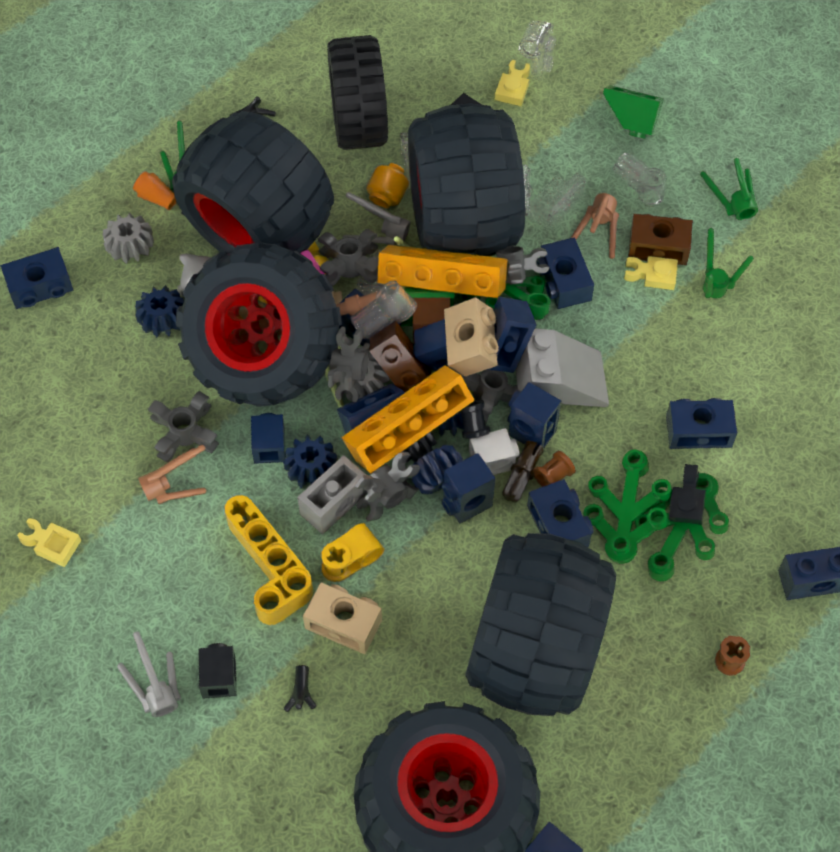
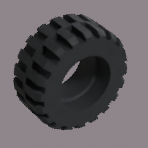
[327,35,388,150]

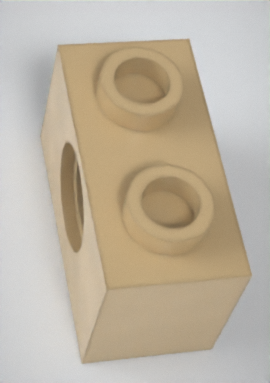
[444,298,498,377]
[303,582,382,654]

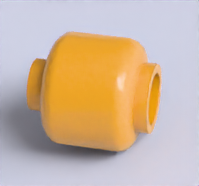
[366,163,409,209]

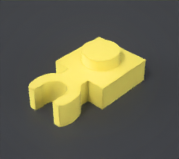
[495,60,530,106]
[624,256,678,290]
[17,518,81,567]

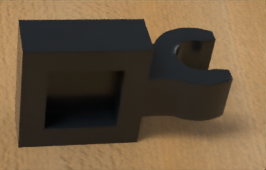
[669,464,706,525]

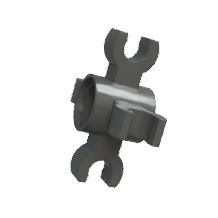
[318,229,378,286]
[496,246,549,285]
[328,327,370,402]
[457,369,518,424]
[148,391,219,463]
[355,452,420,521]

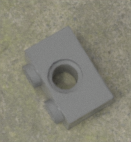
[297,455,368,535]

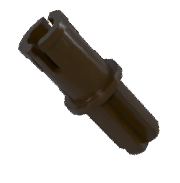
[502,441,544,503]

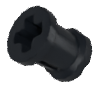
[459,400,491,439]

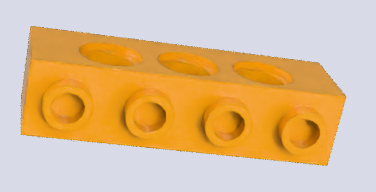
[377,245,508,298]
[341,365,474,474]

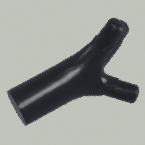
[229,96,276,117]
[284,665,317,712]

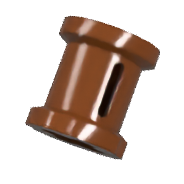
[533,450,576,487]
[715,636,750,676]

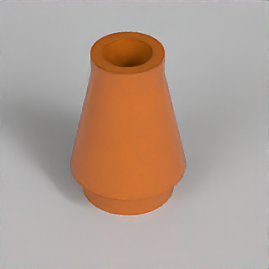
[133,171,177,210]

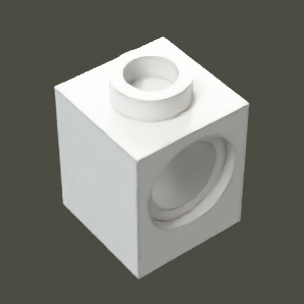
[469,428,519,475]

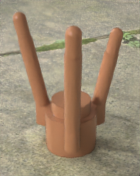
[571,193,619,259]
[138,445,207,504]

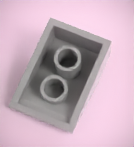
[516,329,609,407]

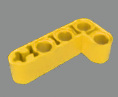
[225,495,313,625]

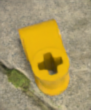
[321,523,385,582]

